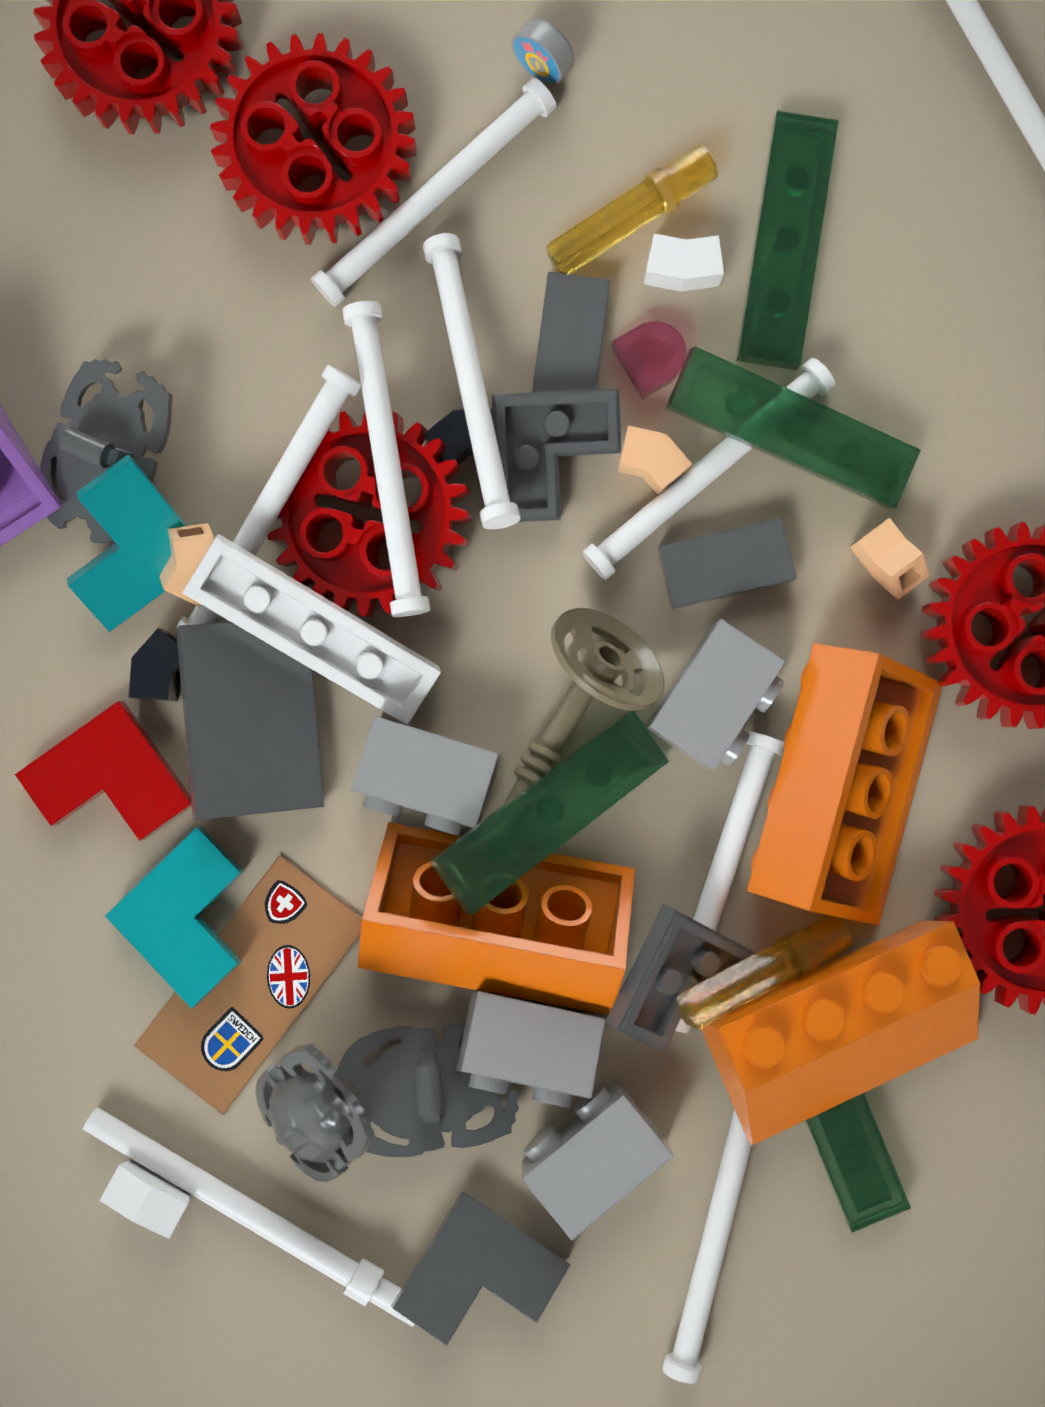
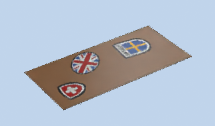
[134,855,362,1115]

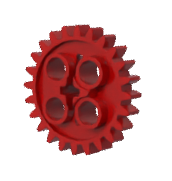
[33,0,243,135]
[210,33,417,245]
[267,411,473,618]
[920,522,1045,729]
[934,805,1045,1015]

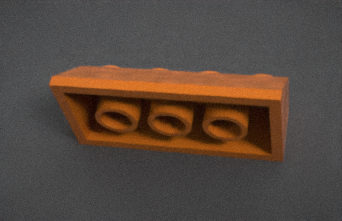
[747,643,943,926]
[357,822,635,1015]
[698,920,980,1145]

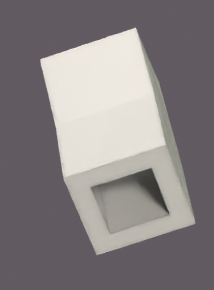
[643,234,724,292]
[99,1159,191,1239]

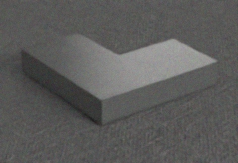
[492,388,622,522]
[605,904,765,1052]
[391,1191,571,1346]

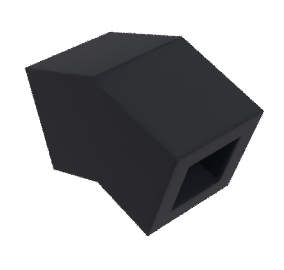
[424,408,493,464]
[128,628,180,702]

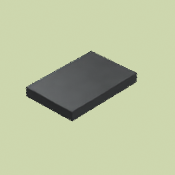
[176,622,324,820]

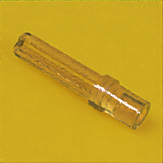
[546,144,718,274]
[676,915,852,1029]

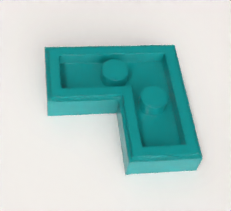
[66,454,187,632]
[105,827,245,1009]

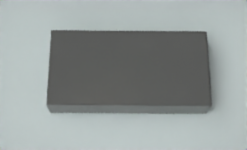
[532,272,610,393]
[657,518,797,610]

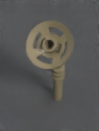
[483,608,664,853]

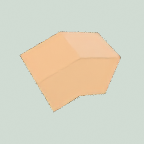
[617,425,693,495]
[850,518,929,600]
[159,523,214,607]

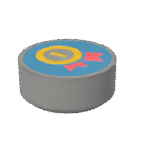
[511,18,575,85]

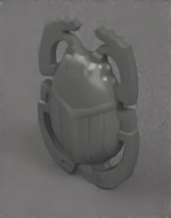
[40,358,172,544]
[338,1024,520,1157]
[255,1043,375,1182]

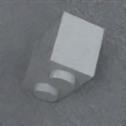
[645,619,786,770]
[351,716,499,836]
[456,991,606,1108]
[522,1081,674,1240]

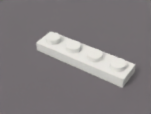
[182,534,441,725]

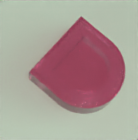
[611,321,686,400]

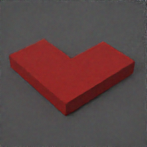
[14,701,192,841]

